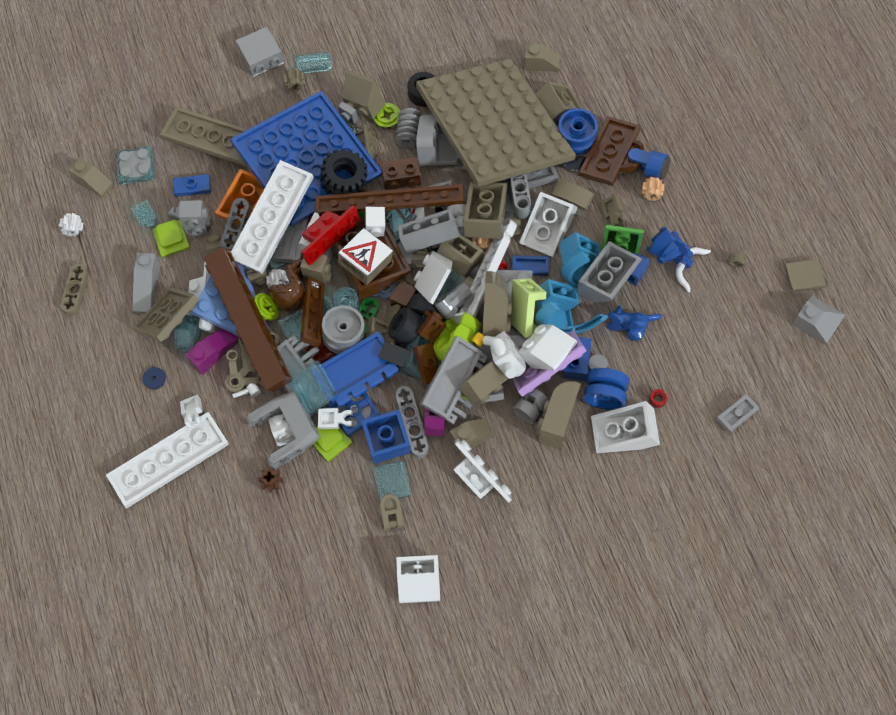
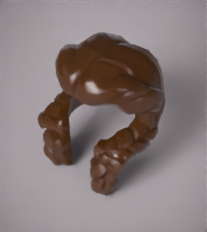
[269,259,304,312]

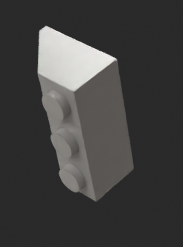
[578,241,642,302]

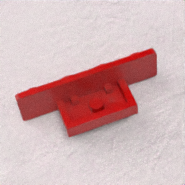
[302,205,360,266]

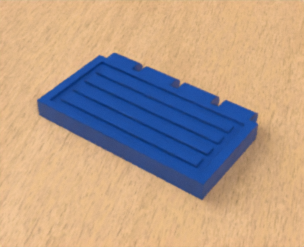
[312,332,399,408]

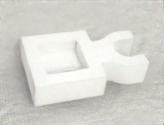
[180,394,203,428]
[318,408,353,429]

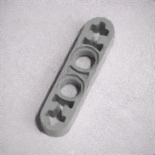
[396,386,429,459]

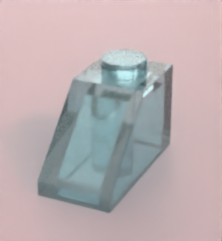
[174,316,202,353]

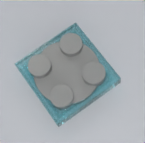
[116,146,155,185]

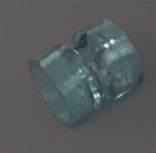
[333,287,360,310]

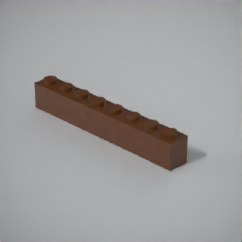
[204,247,293,392]

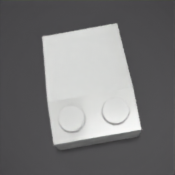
[519,192,578,257]
[414,251,453,304]
[591,401,660,453]

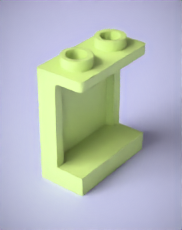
[510,278,546,338]

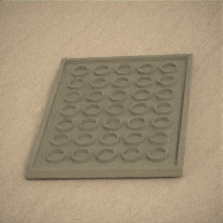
[416,58,576,187]

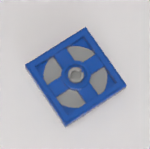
[327,392,381,437]

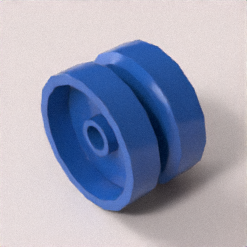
[558,108,598,155]
[583,368,630,410]

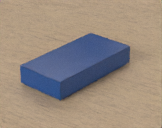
[512,255,549,276]

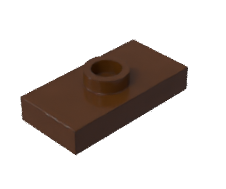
[413,343,439,385]

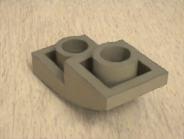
[551,179,594,210]

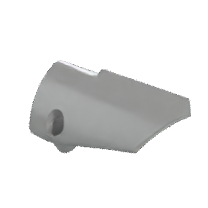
[416,115,466,169]

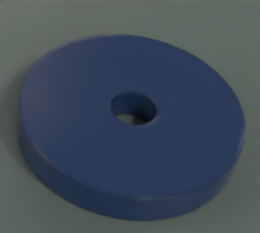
[142,367,166,390]

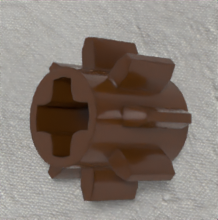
[257,467,283,493]

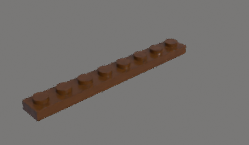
[315,184,464,216]

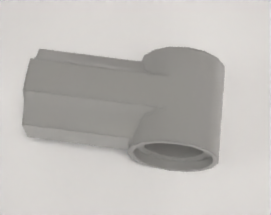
[433,282,473,319]

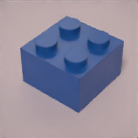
[361,410,412,464]

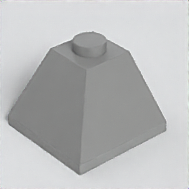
[793,295,845,345]

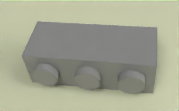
[398,209,460,254]

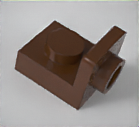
[417,310,447,344]

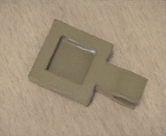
[600,194,625,227]

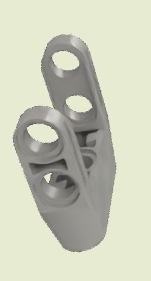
[246,391,320,469]

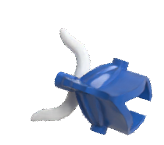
[647,226,711,293]

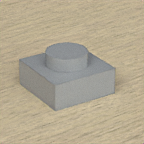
[338,101,358,124]

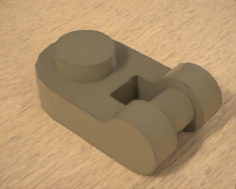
[380,494,404,531]

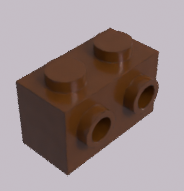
[381,157,421,190]

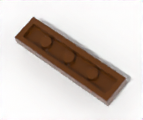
[300,277,325,347]

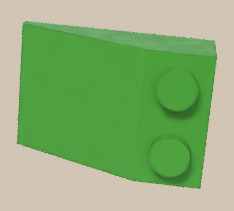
[601,225,644,254]

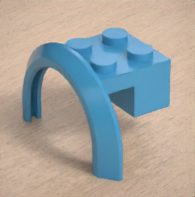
[559,232,601,288]
[535,279,608,334]

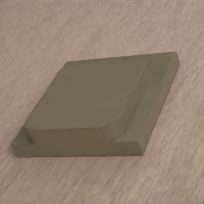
[785,259,826,292]

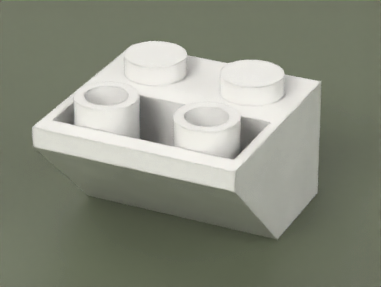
[396,555,440,603]

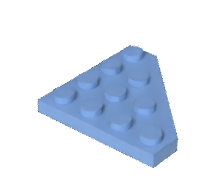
[191,262,269,336]

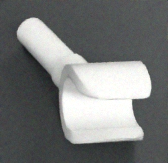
[232,383,261,398]

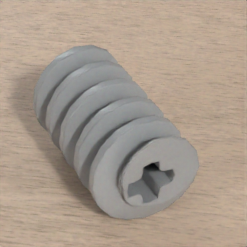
[395,108,421,148]

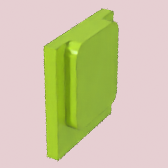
[153,220,190,258]
[313,425,352,462]

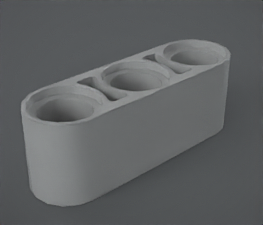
[508,174,531,219]

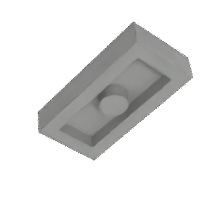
[716,394,760,434]

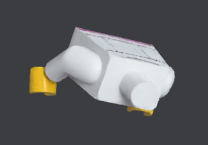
[472,331,526,379]

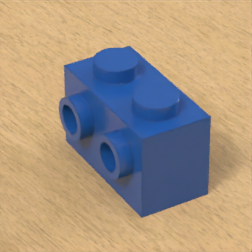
[562,337,592,381]

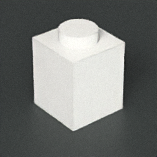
[365,207,385,237]

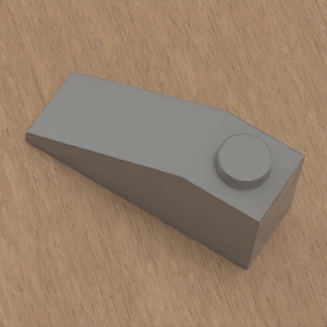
[132,253,161,313]

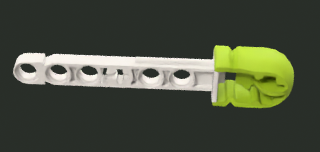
[434,218,517,362]

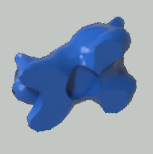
[607,305,662,341]

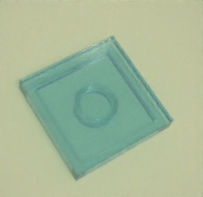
[291,361,337,415]

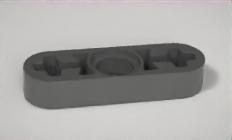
[221,198,251,251]

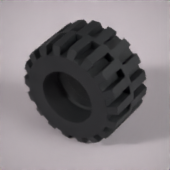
[320,148,368,195]

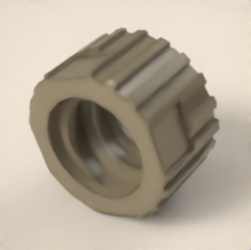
[728,252,747,268]

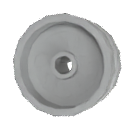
[322,305,364,354]

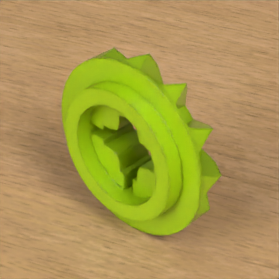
[374,103,400,129]
[254,293,279,322]

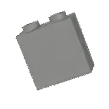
[236,27,284,77]

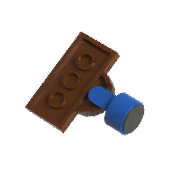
[579,116,670,186]

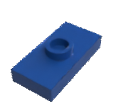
[173,174,211,197]

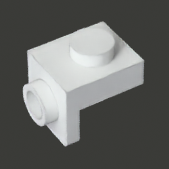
[268,414,296,447]

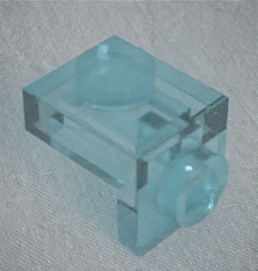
[131,199,158,228]

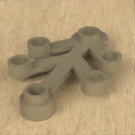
[225,332,279,392]

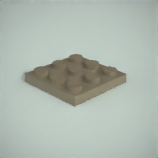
[132,287,199,342]

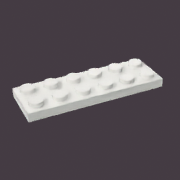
[231,160,314,274]
[106,412,229,509]

